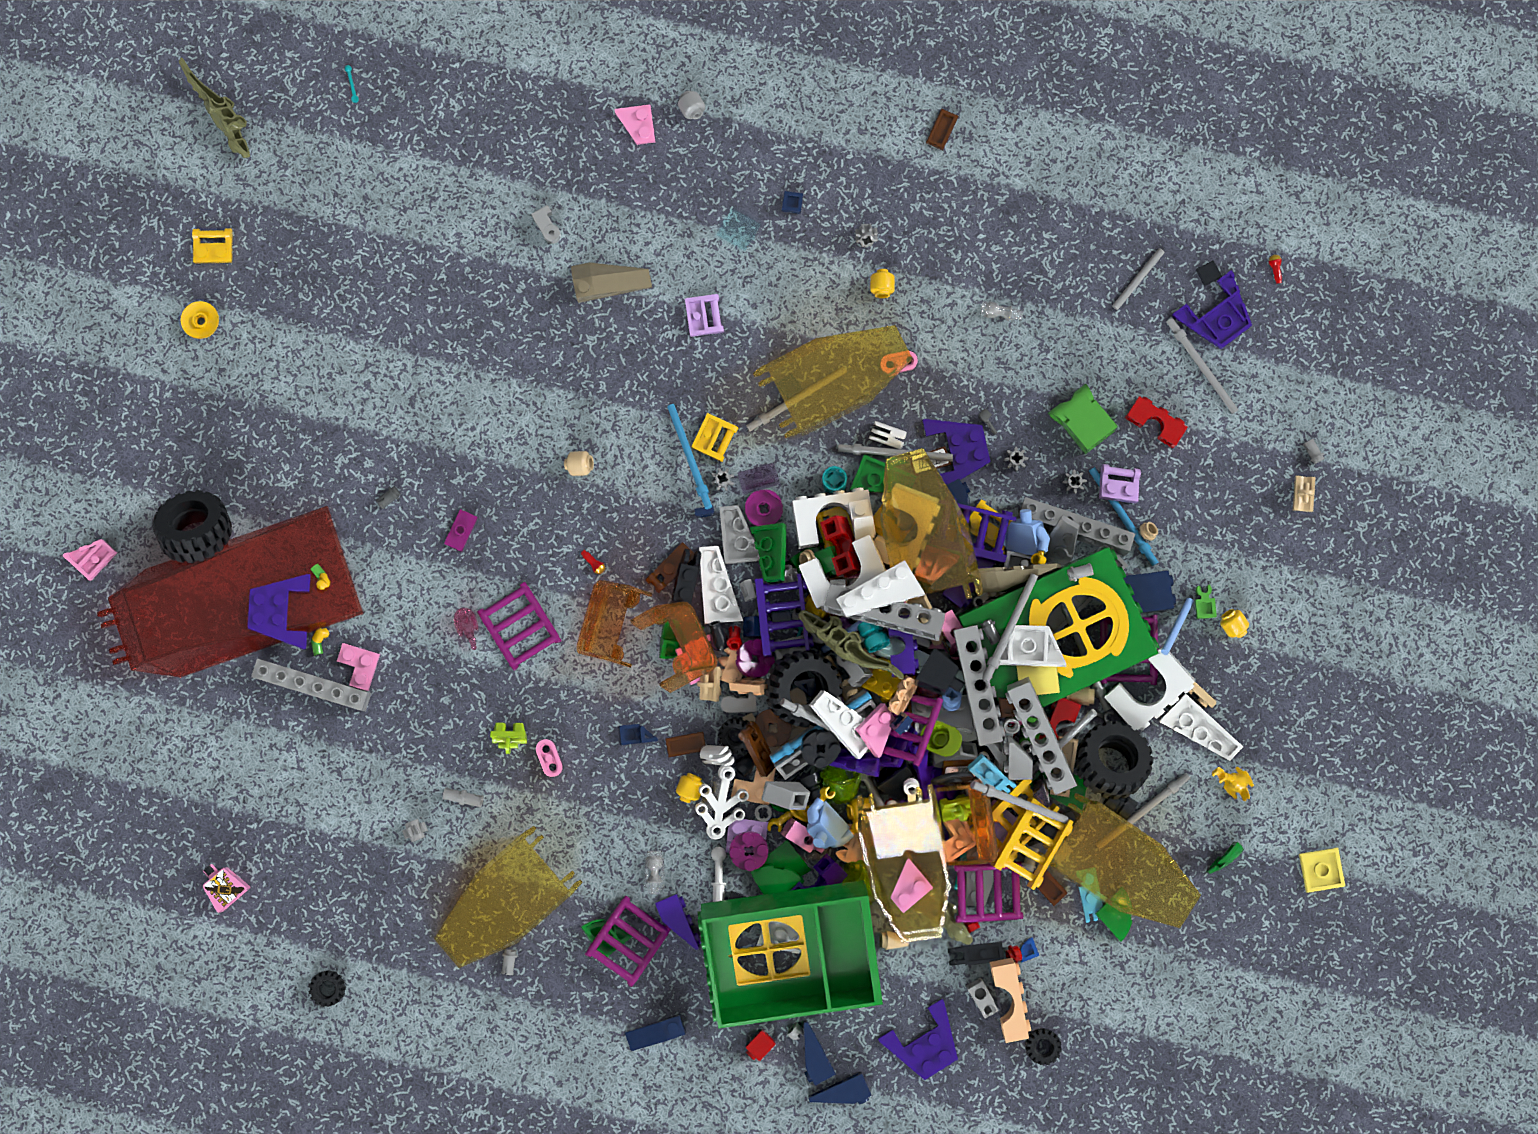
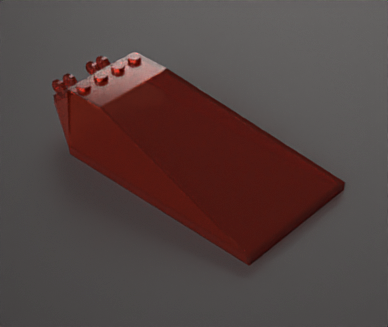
[97,506,364,677]

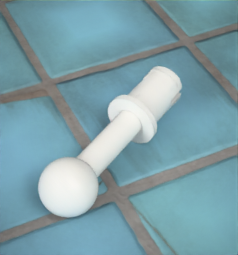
[711,847,727,902]

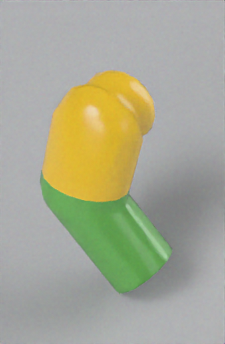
[310,563,330,590]
[311,628,329,656]

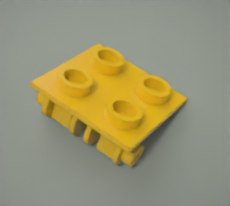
[861,657,905,704]

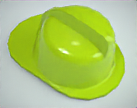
[920,721,962,757]

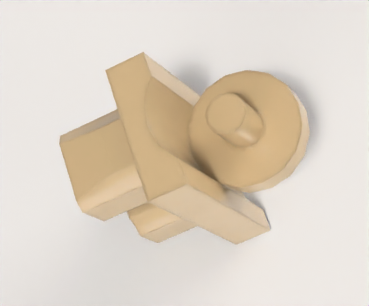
[1293,476,1315,512]
[697,665,722,702]

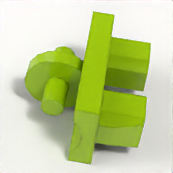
[490,723,527,754]
[939,794,975,822]

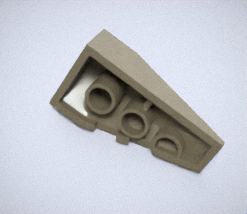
[571,262,652,303]
[976,563,1061,597]

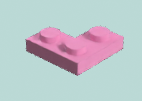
[337,643,380,691]

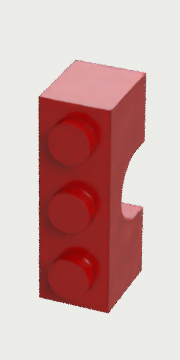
[1125,396,1188,448]
[820,515,861,578]
[1038,698,1081,754]

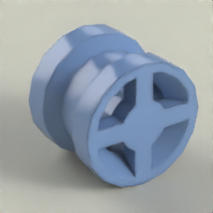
[942,687,962,711]

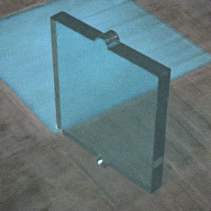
[717,208,761,251]

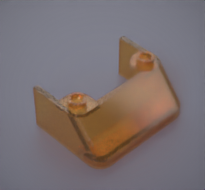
[576,580,652,668]
[630,602,718,693]
[937,781,998,866]

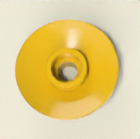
[181,301,219,339]

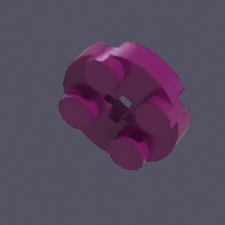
[745,489,783,526]
[735,639,775,678]
[729,831,768,871]

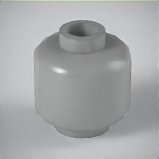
[678,91,705,119]

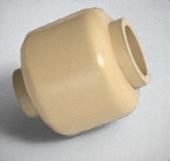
[564,451,594,476]

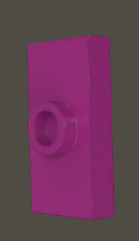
[444,509,478,552]

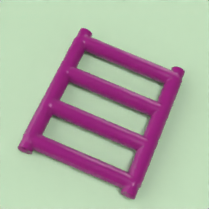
[477,582,562,671]
[1100,614,1158,685]
[870,694,943,766]
[954,861,1023,923]
[585,895,671,987]

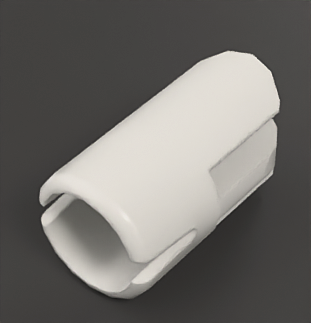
[869,421,907,449]
[700,745,734,766]

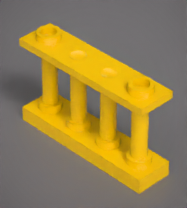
[969,779,1060,862]
[990,796,1073,890]

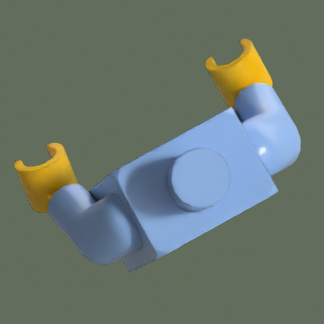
[991,509,1050,565]
[806,787,866,849]

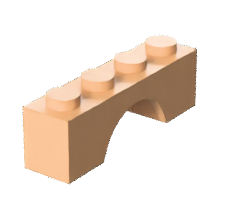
[989,958,1031,1043]

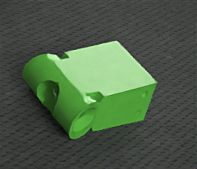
[1048,384,1118,454]

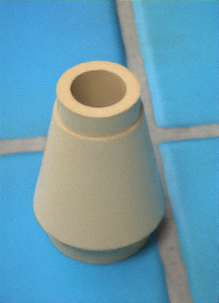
[1067,687,1095,706]
[879,930,909,950]

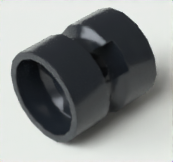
[797,771,829,806]
[1101,796,1138,823]

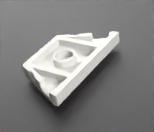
[1000,625,1067,667]

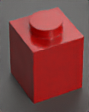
[746,1029,776,1061]

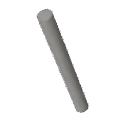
[1112,248,1165,310]

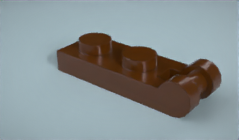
[645,542,695,593]
[738,721,775,777]

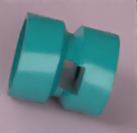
[822,466,847,495]
[857,622,891,653]

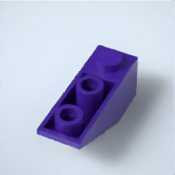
[655,894,701,950]

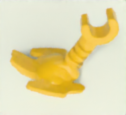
[1212,767,1254,801]
[767,805,809,832]

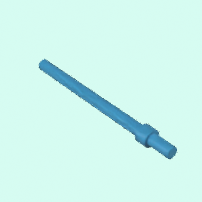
[667,404,712,509]
[1089,467,1159,566]
[770,691,872,763]

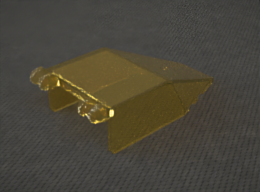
[753,325,913,438]
[880,448,983,603]
[857,785,951,943]
[1037,793,1201,928]
[434,826,583,968]

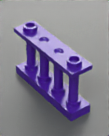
[929,496,1016,563]
[755,574,814,658]

